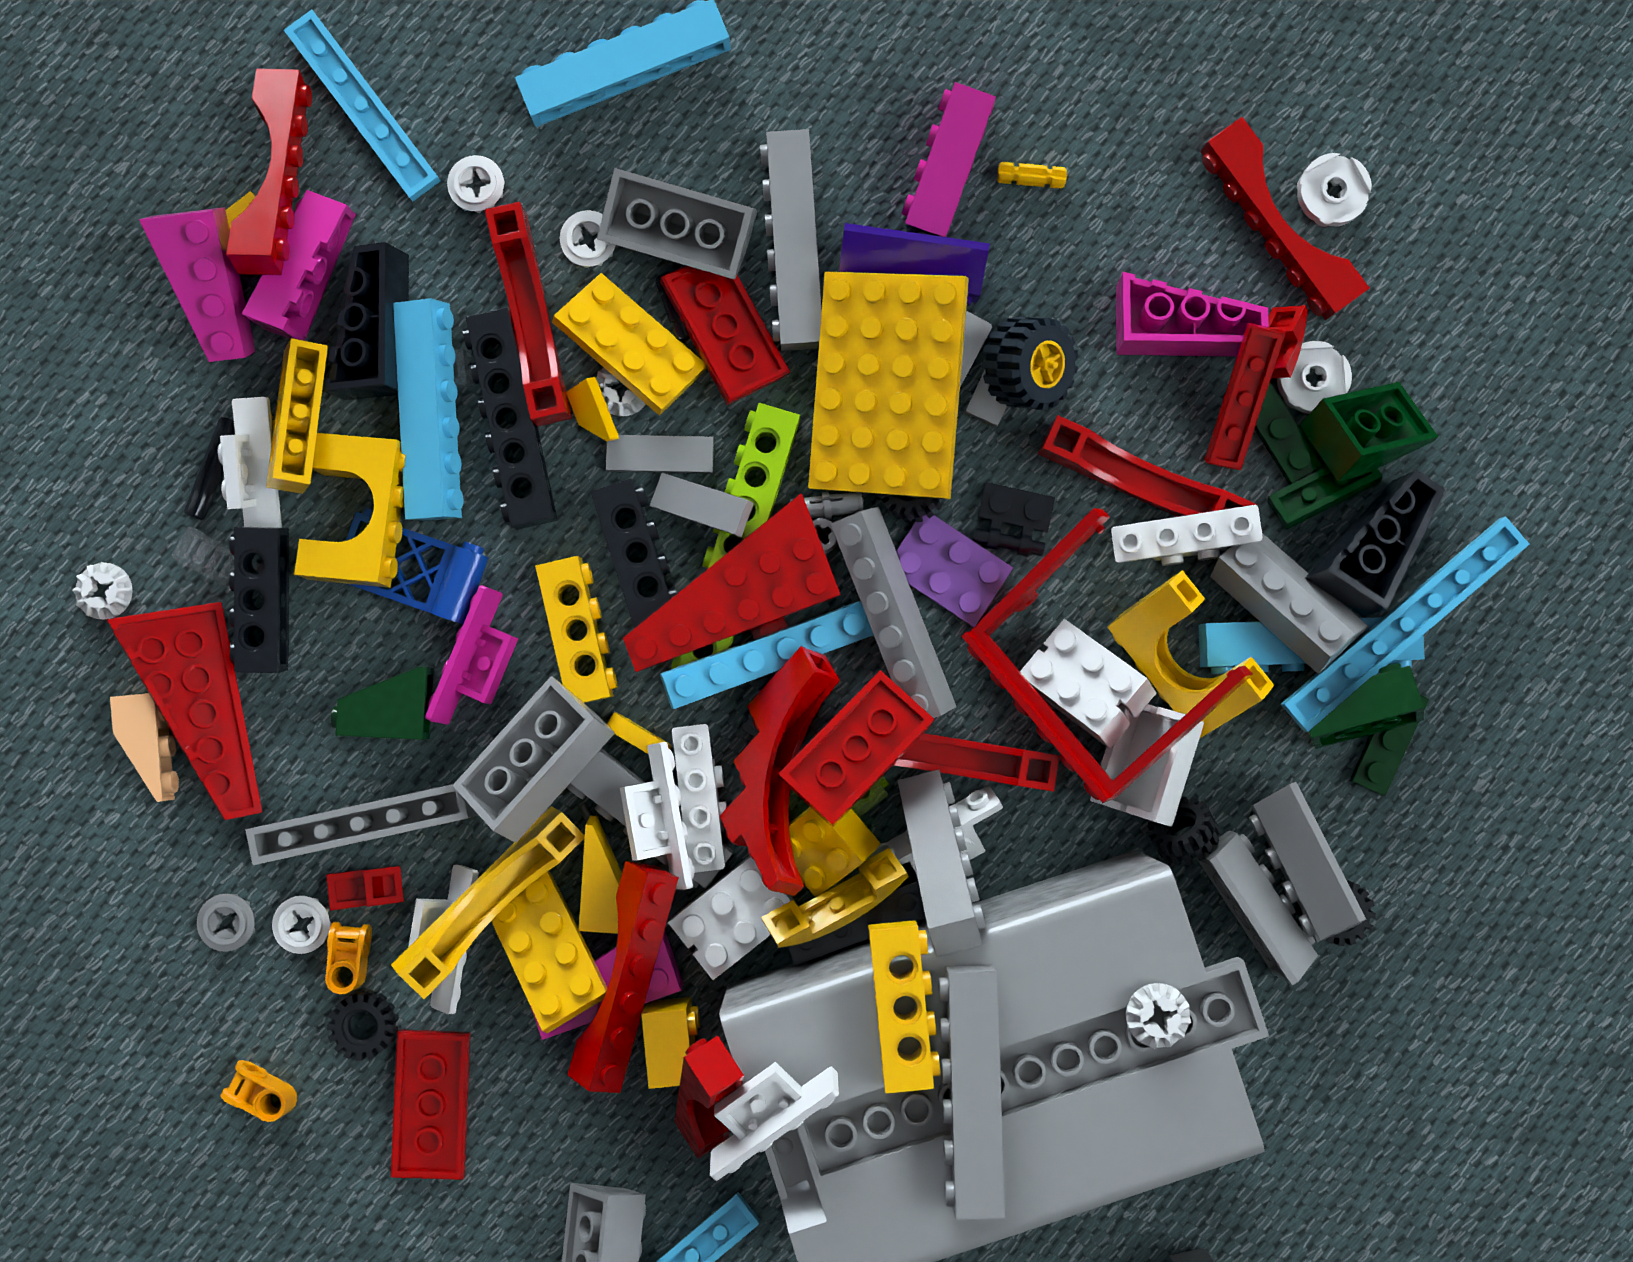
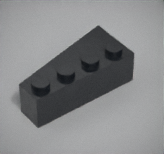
[322,242,409,400]
[1305,470,1445,617]

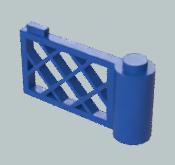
[346,508,489,624]

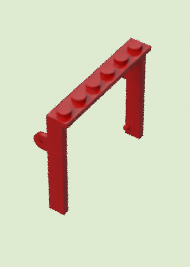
[961,508,1253,803]

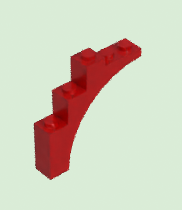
[720,646,840,896]

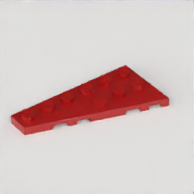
[106,602,262,820]

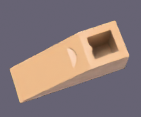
[110,693,179,802]

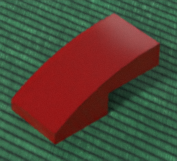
[1268,305,1308,378]
[326,865,404,911]

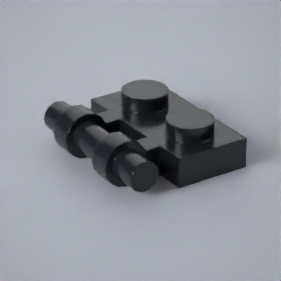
[973,482,1055,557]

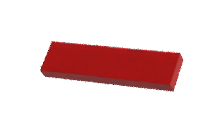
[1204,323,1286,471]

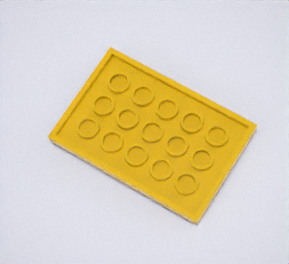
[808,272,969,499]

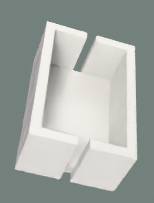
[1020,619,1156,749]
[1090,702,1204,827]
[668,855,799,980]

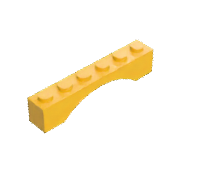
[391,806,585,999]

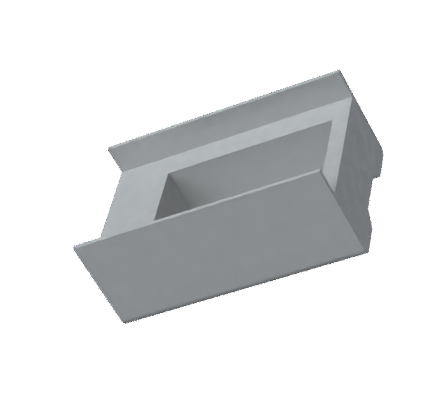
[719,850,1269,1262]

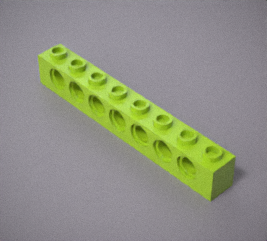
[671,403,800,669]

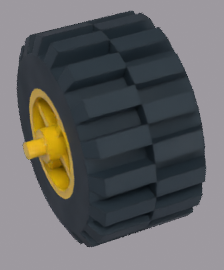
[982,317,1078,410]

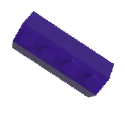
[839,223,990,307]

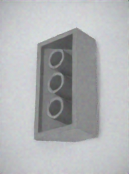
[597,168,758,279]
[1210,533,1369,674]
[452,676,615,843]
[1249,782,1366,943]
[1196,831,1318,986]
[562,1183,646,1262]

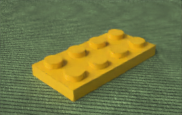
[552,273,706,416]
[491,871,608,1034]

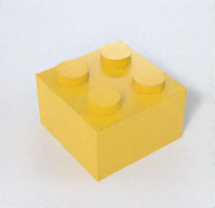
[789,807,881,897]
[641,997,700,1089]

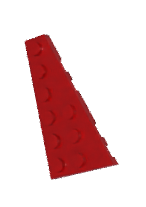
[623,493,840,672]

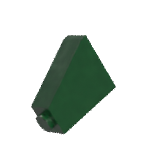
[331,667,434,740]

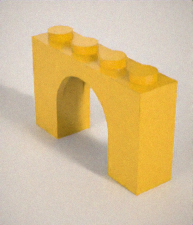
[294,433,405,588]
[1107,570,1274,739]

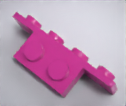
[425,585,518,725]

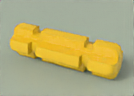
[997,162,1067,189]

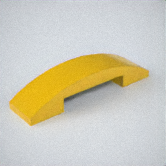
[761,848,908,948]

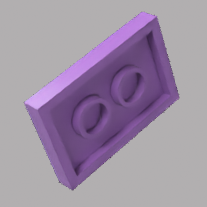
[896,515,1013,628]

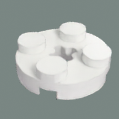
[1297,153,1372,227]
[1277,341,1352,414]

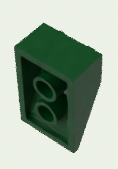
[1300,382,1438,482]
[1309,663,1424,749]

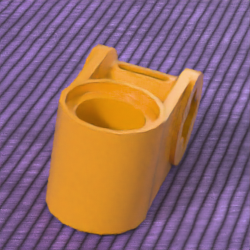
[325,922,372,994]
[220,1060,297,1122]

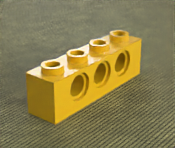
[266,338,328,494]
[535,556,618,703]
[868,920,940,1094]

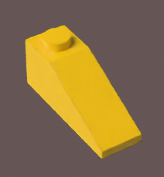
[579,815,622,934]

